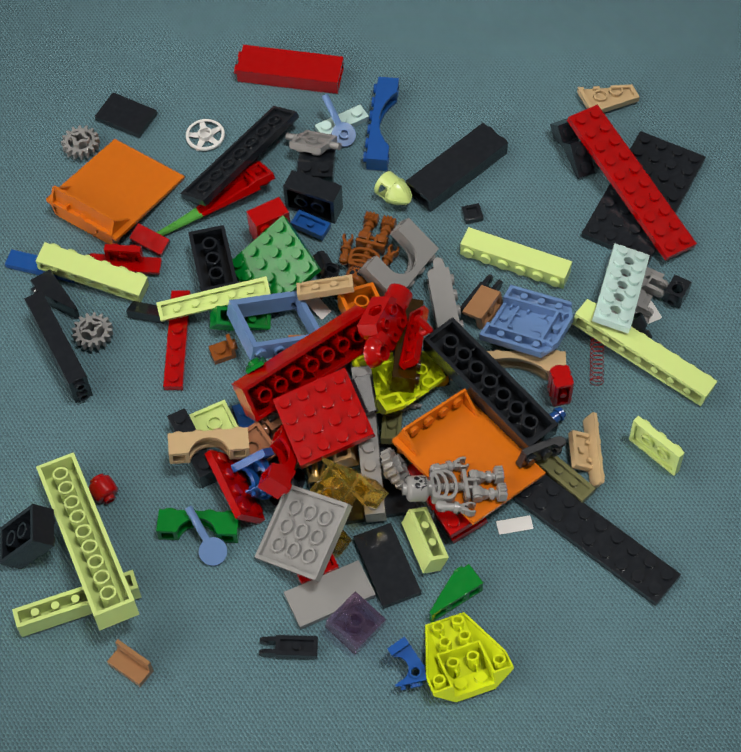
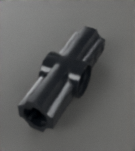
[313,251,340,300]

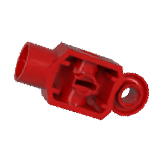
[357,283,413,369]

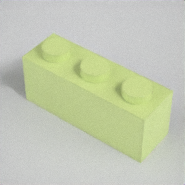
[401,507,449,573]

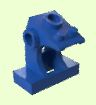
[230,448,275,500]
[387,636,427,690]

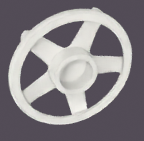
[186,119,225,151]

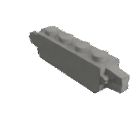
[427,257,464,329]

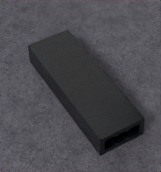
[406,123,508,212]
[24,291,93,403]

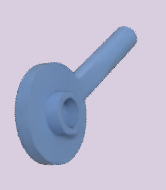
[322,94,356,147]
[185,505,227,566]

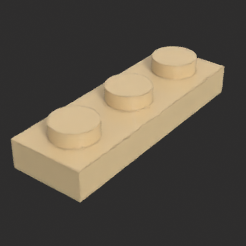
[296,274,354,301]

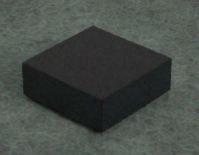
[461,203,484,224]

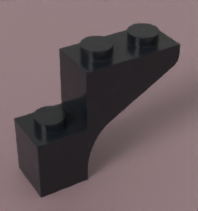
[550,119,595,178]

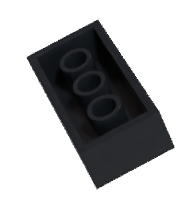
[188,225,238,292]

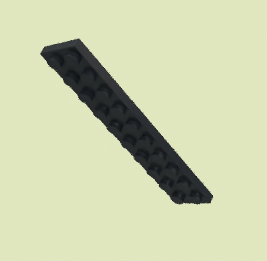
[512,474,681,606]

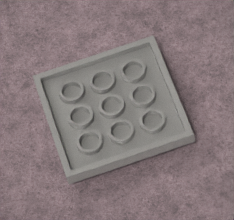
[255,485,353,583]

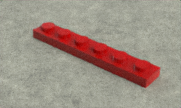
[163,290,191,390]

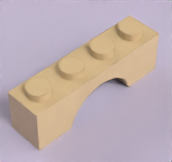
[168,427,250,464]

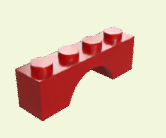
[258,424,298,499]

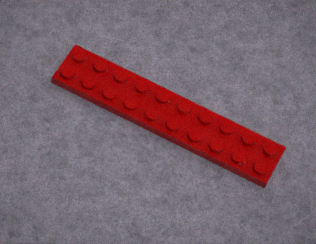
[567,104,697,261]

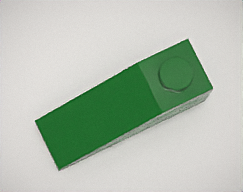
[210,306,271,331]
[430,564,483,623]

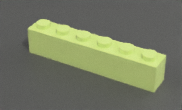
[460,227,572,289]
[36,242,149,302]
[12,570,141,637]

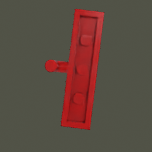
[399,305,433,370]

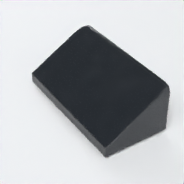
[126,301,165,324]

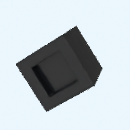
[663,274,692,308]

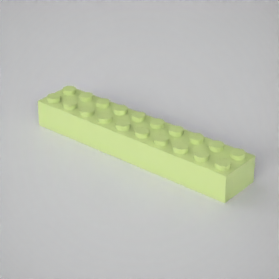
[36,452,139,631]

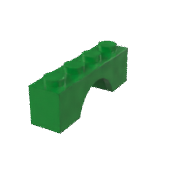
[156,508,241,543]

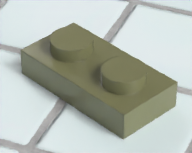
[381,411,403,444]

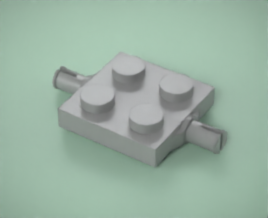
[285,130,342,156]

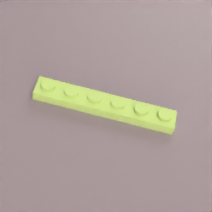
[156,276,271,322]

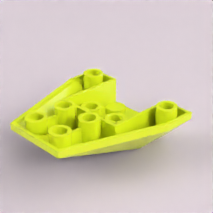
[425,612,514,702]

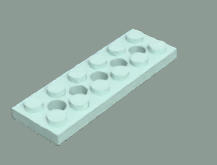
[592,244,650,334]

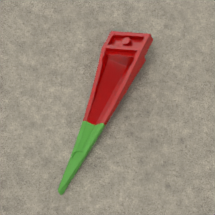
[156,161,275,236]

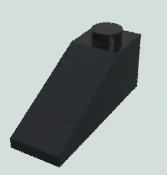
[30,270,80,319]

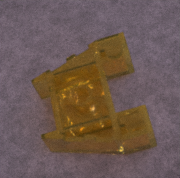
[309,458,388,555]

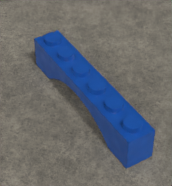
[363,77,399,171]

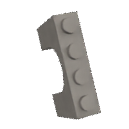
[358,217,439,296]

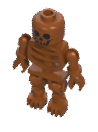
[339,211,399,287]

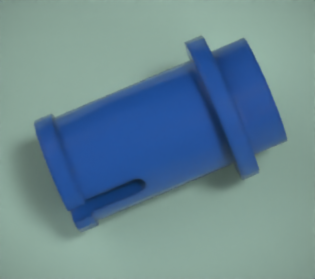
[549,407,566,423]

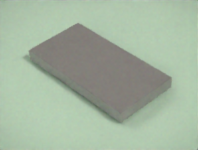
[284,560,376,630]

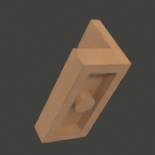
[462,285,503,329]
[107,639,154,687]

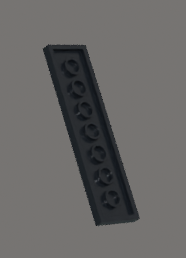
[180,106,299,206]

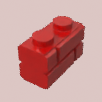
[547,365,574,407]

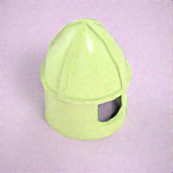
[374,171,412,205]

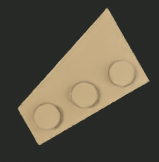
[577,84,640,113]

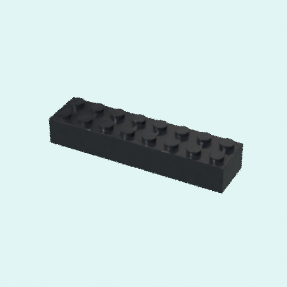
[423,317,558,449]

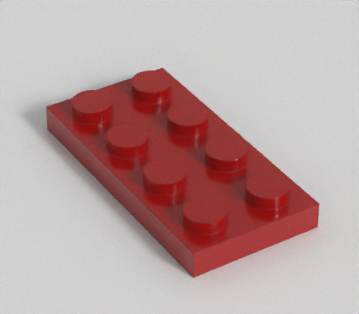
[205,450,265,524]

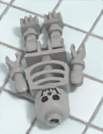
[401,457,508,517]

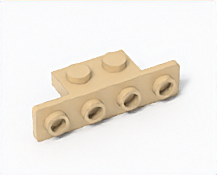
[568,412,605,488]

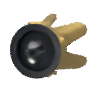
[306,462,325,491]

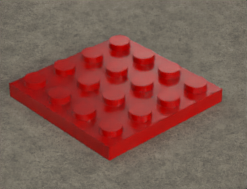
[273,368,375,469]

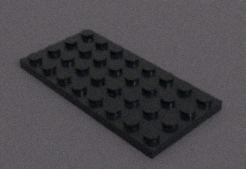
[581,131,706,265]

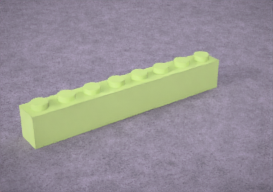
[572,299,717,406]

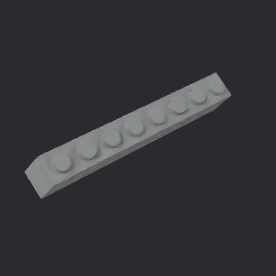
[351,366,387,523]

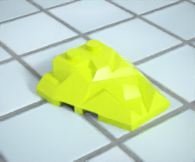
[351,351,446,414]

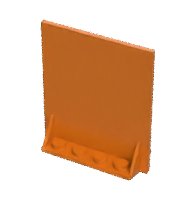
[46,139,185,244]
[392,388,546,525]

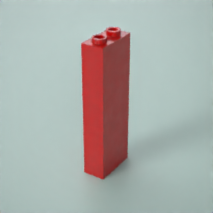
[234,44,344,94]

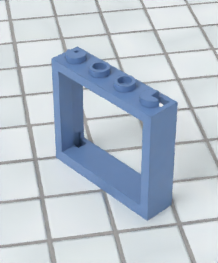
[227,291,320,360]

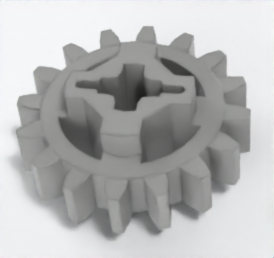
[61,125,100,160]
[72,312,114,351]
[380,447,410,490]

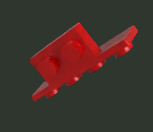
[90,244,162,275]

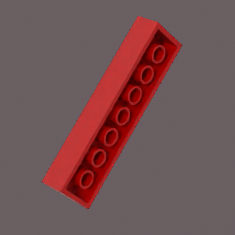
[232,305,366,422]

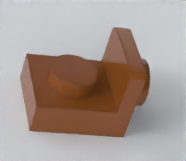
[208,334,238,365]

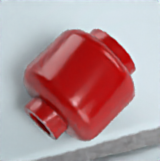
[89,473,118,504]

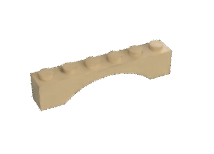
[450,350,566,381]

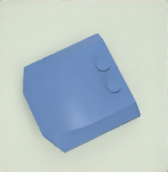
[479,285,573,358]

